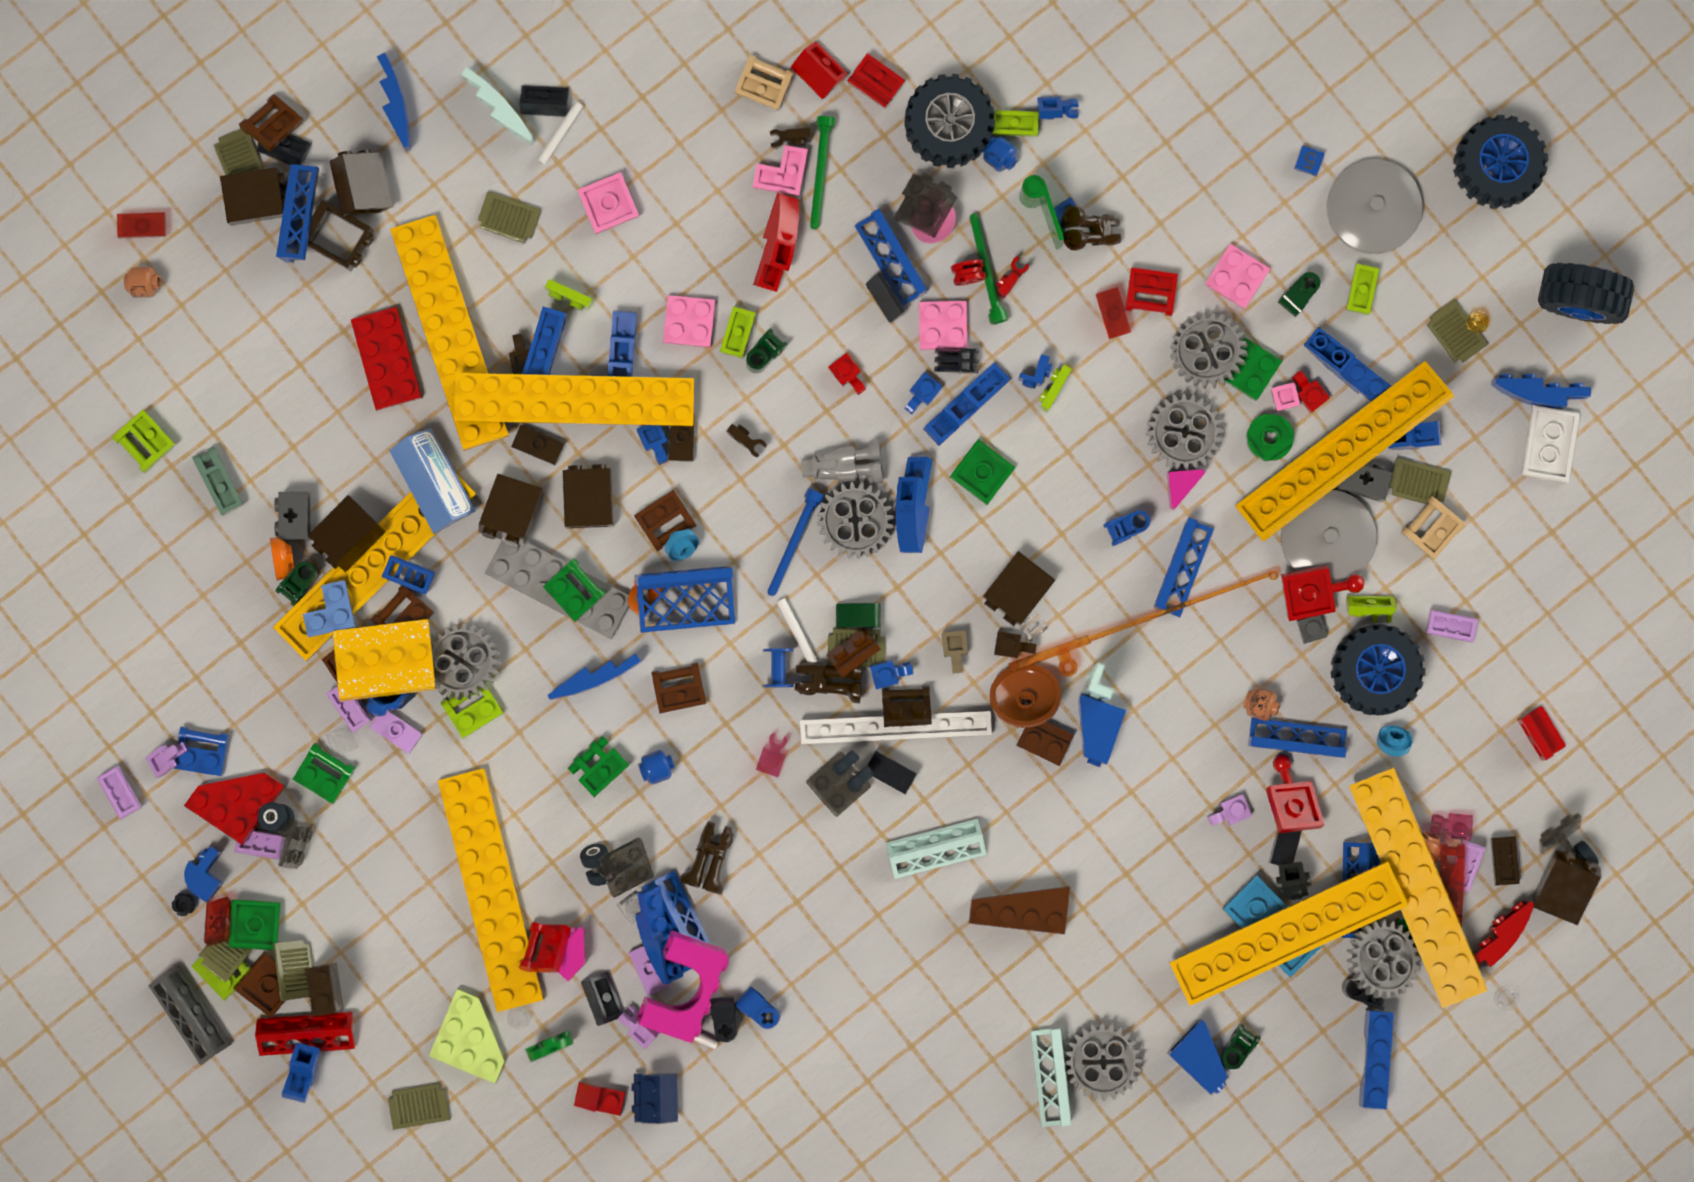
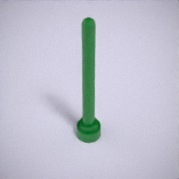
[810,116,836,230]
[969,213,1009,325]

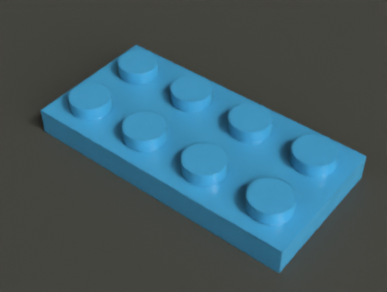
[1222,875,1323,978]

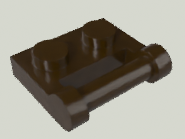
[882,686,932,727]

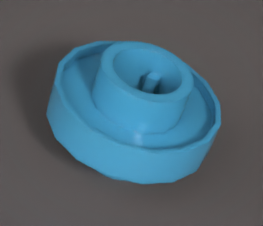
[665,529,699,561]
[1377,725,1413,757]

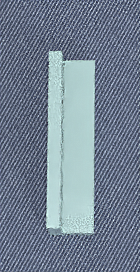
[1081,663,1114,702]
[885,819,987,879]
[1031,1028,1071,1127]

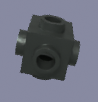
[1276,861,1312,900]

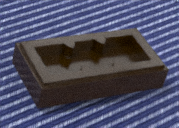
[669,414,695,462]
[511,425,564,466]
[1490,836,1520,886]

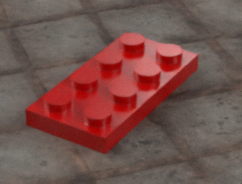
[350,307,422,411]

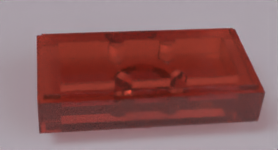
[117,212,166,239]
[1095,287,1132,340]
[204,897,232,946]

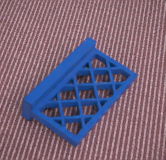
[634,566,735,633]

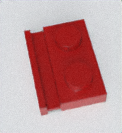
[847,53,905,109]

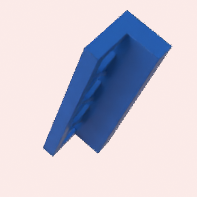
[276,164,319,263]
[854,209,927,306]
[522,306,567,375]
[1153,517,1214,618]
[1248,718,1347,758]
[1342,842,1380,938]
[641,871,710,973]

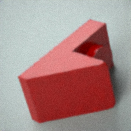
[574,1082,626,1116]

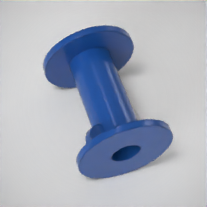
[763,648,794,688]

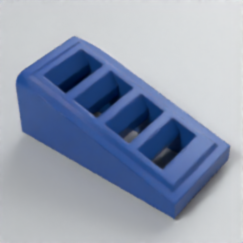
[382,555,435,595]

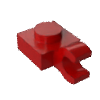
[996,256,1029,299]
[828,353,866,395]
[1291,371,1330,413]

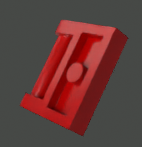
[1125,267,1178,316]
[519,922,571,973]

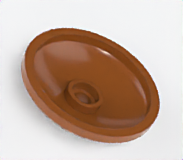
[990,664,1061,728]

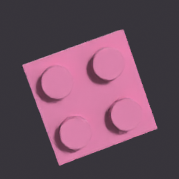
[577,172,639,234]
[1204,244,1270,309]
[663,295,715,348]
[919,301,967,350]

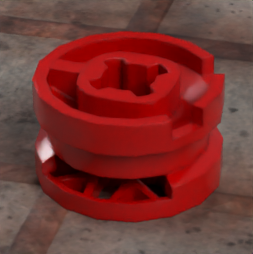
[950,259,986,286]

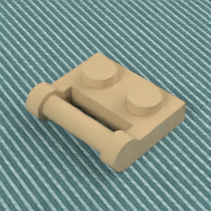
[734,54,794,111]
[1401,496,1465,560]

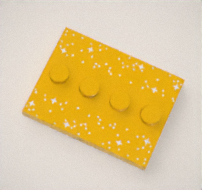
[333,619,436,702]

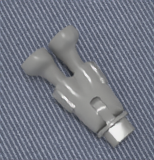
[801,440,883,484]

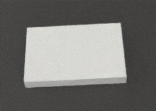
[1521,405,1580,483]

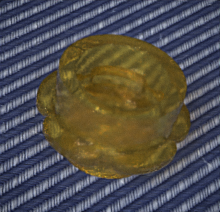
[1467,310,1489,333]

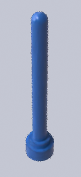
[767,488,825,596]

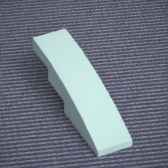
[461,67,534,145]

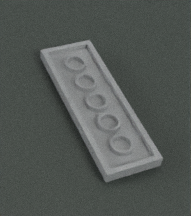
[485,540,629,639]

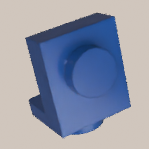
[1018,354,1052,389]

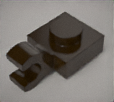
[770,128,811,149]
[509,333,530,374]
[726,424,767,458]
[994,631,1037,659]

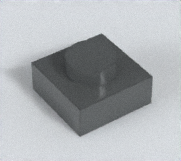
[1297,615,1327,644]

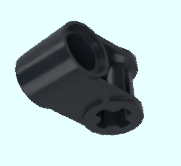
[1342,977,1385,1010]
[710,995,737,1043]

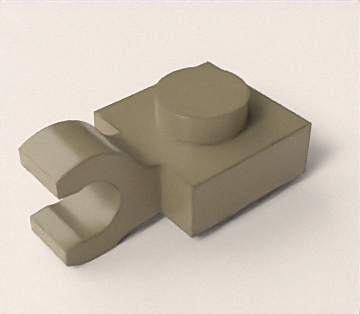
[942,630,968,673]

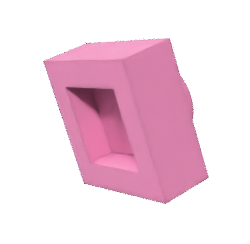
[1270,382,1300,412]

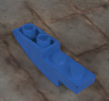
[1304,327,1391,402]
[1491,374,1591,409]
[896,457,932,553]
[635,885,683,985]

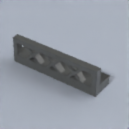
[148,965,232,1065]

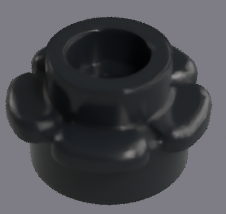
[172,893,195,916]

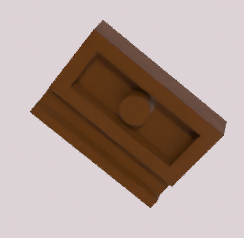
[826,627,881,677]
[1016,722,1074,766]

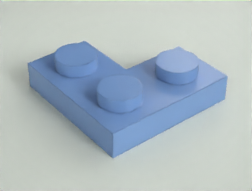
[303,580,356,638]

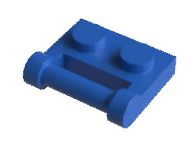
[174,726,229,776]

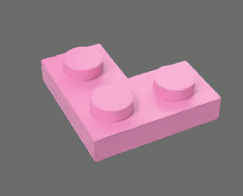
[753,145,808,197]

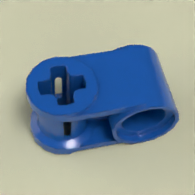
[1103,510,1150,547]
[734,986,780,1029]

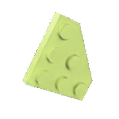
[429,989,505,1083]

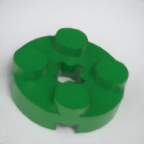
[1246,414,1294,462]
[525,1030,574,1062]

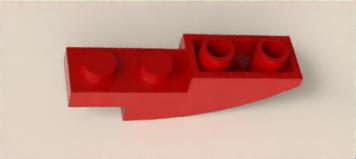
[753,193,799,292]
[1472,900,1534,967]

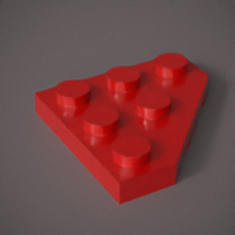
[184,773,285,846]

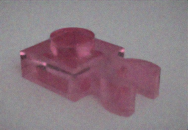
[756,733,787,777]
[1430,813,1473,840]

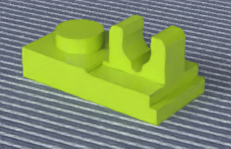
[1346,595,1397,623]

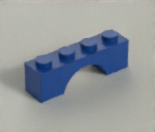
[1359,1010,1394,1110]

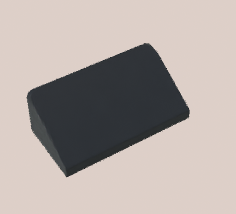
[520,85,569,117]
[257,134,311,165]
[866,272,905,323]
[867,751,917,795]
[1268,830,1302,866]
[581,971,623,1026]

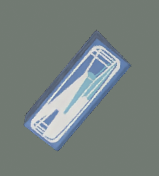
[389,428,476,534]

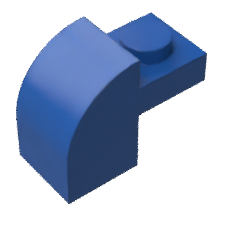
[1388,421,1441,450]
[184,846,224,902]
[282,1043,320,1103]

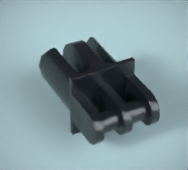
[934,348,979,374]

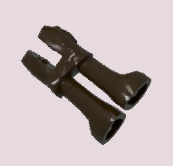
[1061,206,1121,251]
[794,663,863,704]
[679,821,734,895]

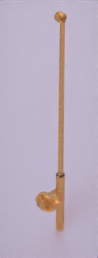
[1008,571,1279,677]

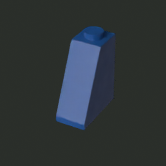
[1078,694,1126,767]
[1167,1019,1228,1095]

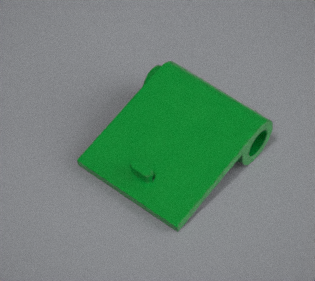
[1019,175,1065,250]

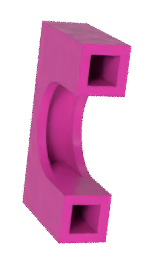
[636,930,729,1043]

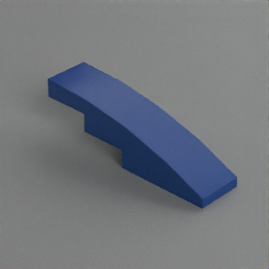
[376,52,411,152]
[608,310,637,377]
[923,362,1011,446]
[547,654,642,700]

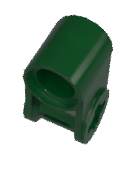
[1278,272,1321,317]
[746,328,788,373]
[275,562,319,607]
[1220,1023,1261,1069]

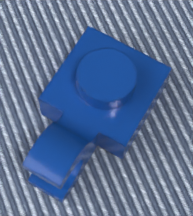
[1037,96,1079,120]
[905,372,943,415]
[636,425,668,465]
[869,659,914,689]

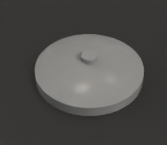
[1327,159,1422,254]
[1280,490,1376,584]

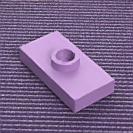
[1425,610,1478,643]
[326,686,373,733]
[370,711,423,754]
[97,766,142,819]
[234,831,287,860]
[1446,839,1485,892]
[629,946,670,996]

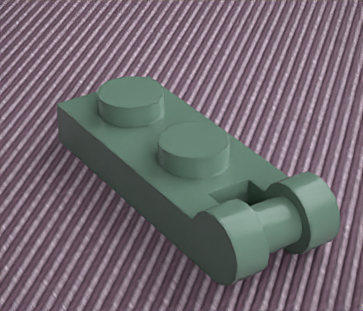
[192,446,244,516]

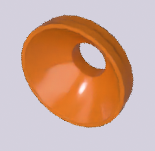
[270,538,294,581]

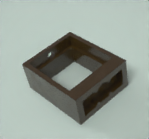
[300,200,375,272]

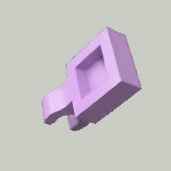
[146,742,187,778]
[1207,794,1252,826]
[618,1005,660,1049]

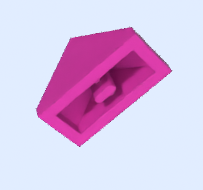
[1166,469,1206,510]

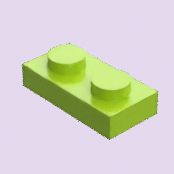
[992,110,1039,137]
[1345,263,1380,316]
[545,279,593,311]
[720,306,756,359]
[1038,364,1072,413]

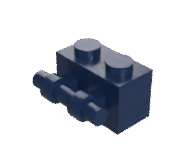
[631,1073,678,1124]

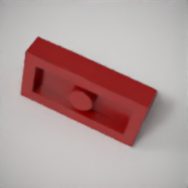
[791,41,849,99]
[1517,706,1566,761]

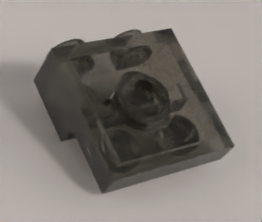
[894,172,958,238]

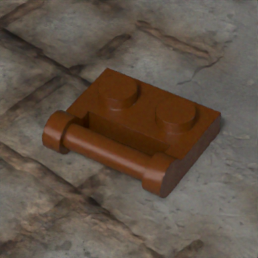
[239,94,303,152]
[634,490,697,552]
[370,585,435,625]
[651,662,706,714]

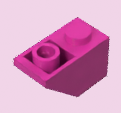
[559,926,586,981]

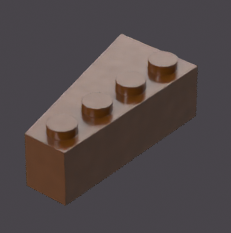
[968,886,1070,934]

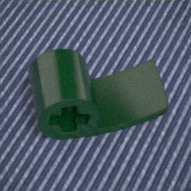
[836,603,881,628]

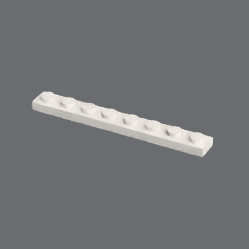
[800,711,992,744]

